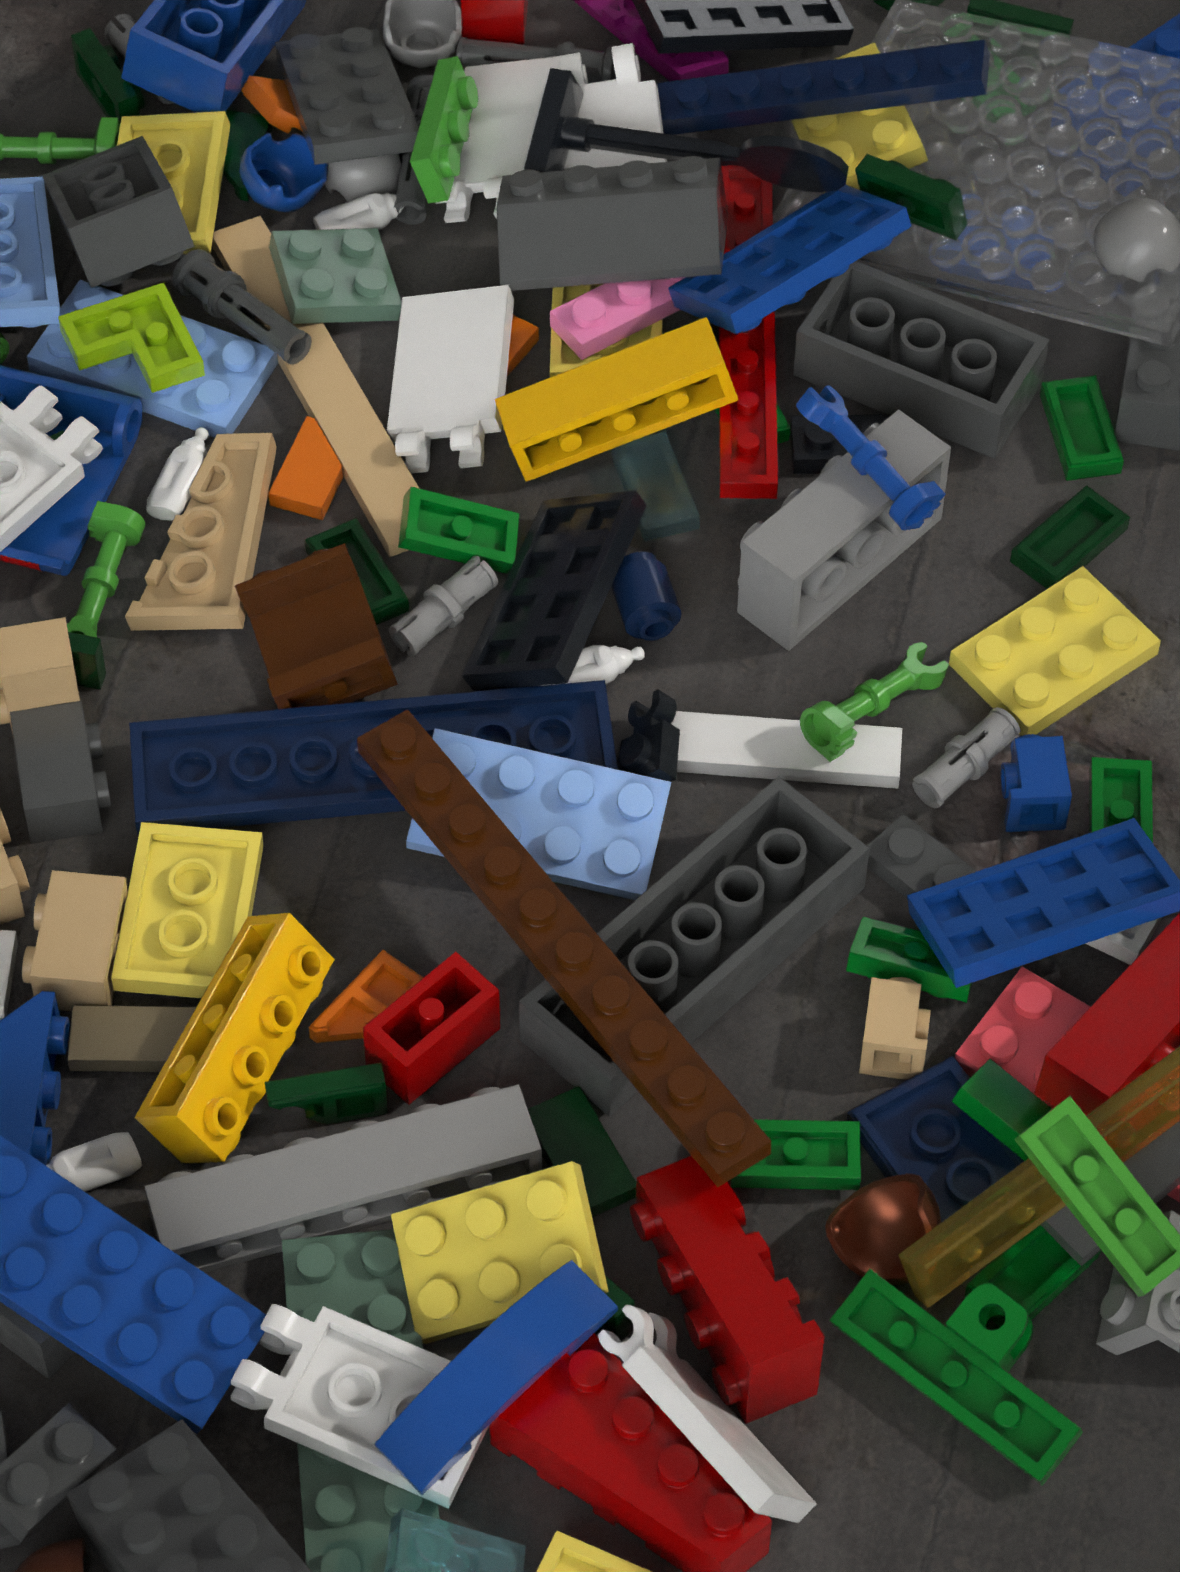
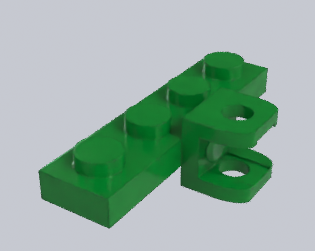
[829,1269,1083,1486]

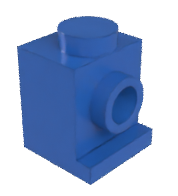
[1001,734,1072,832]

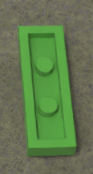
[410,56,478,204]
[1014,1096,1180,1297]

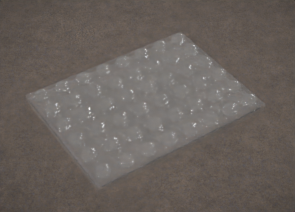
[773,0,1180,347]

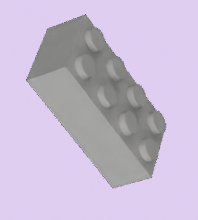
[737,409,951,651]

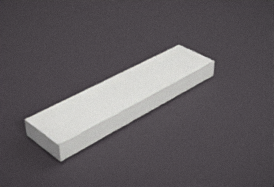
[671,711,902,789]

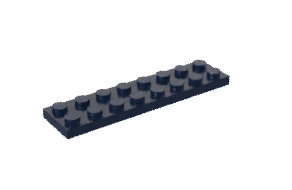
[129,680,618,835]

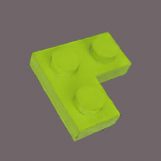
[58,282,205,393]

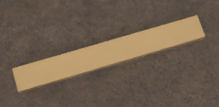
[212,215,419,557]

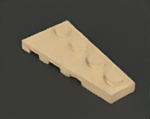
[125,433,277,631]

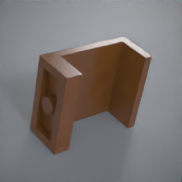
[235,543,398,709]

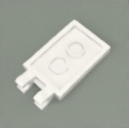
[559,43,667,170]
[435,56,560,223]
[387,285,514,474]
[0,385,103,552]
[231,1304,489,1509]
[598,1304,817,1523]

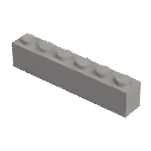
[144,1084,542,1273]

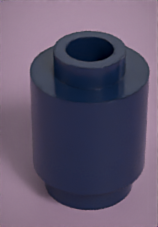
[611,551,682,641]

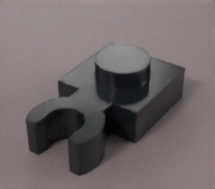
[619,689,680,782]

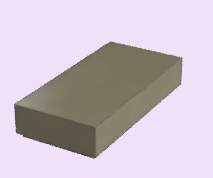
[68,1006,196,1072]

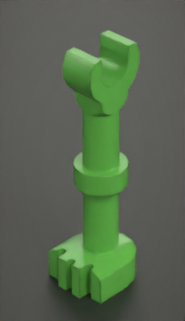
[0,117,121,164]
[67,501,146,637]
[800,642,949,762]

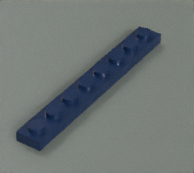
[656,39,990,135]

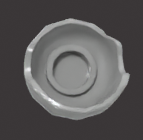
[383,0,462,68]
[324,153,402,202]
[1094,198,1180,282]

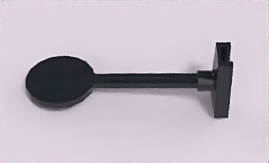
[524,68,849,193]

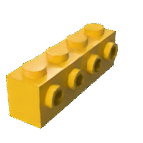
[495,317,738,482]
[134,913,335,1163]

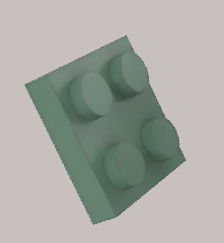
[269,228,402,324]

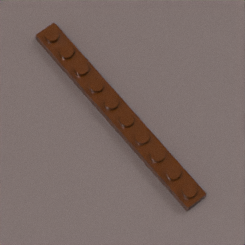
[357,709,771,1187]

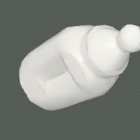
[313,193,404,230]
[146,427,209,521]
[540,645,645,686]
[46,1132,142,1192]

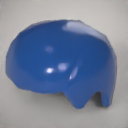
[239,133,328,212]

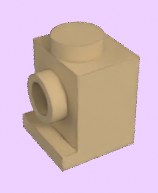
[859,977,931,1080]

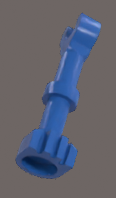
[796,385,946,530]

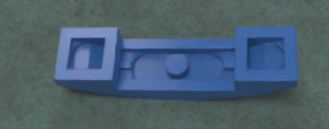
[375,1260,618,1495]

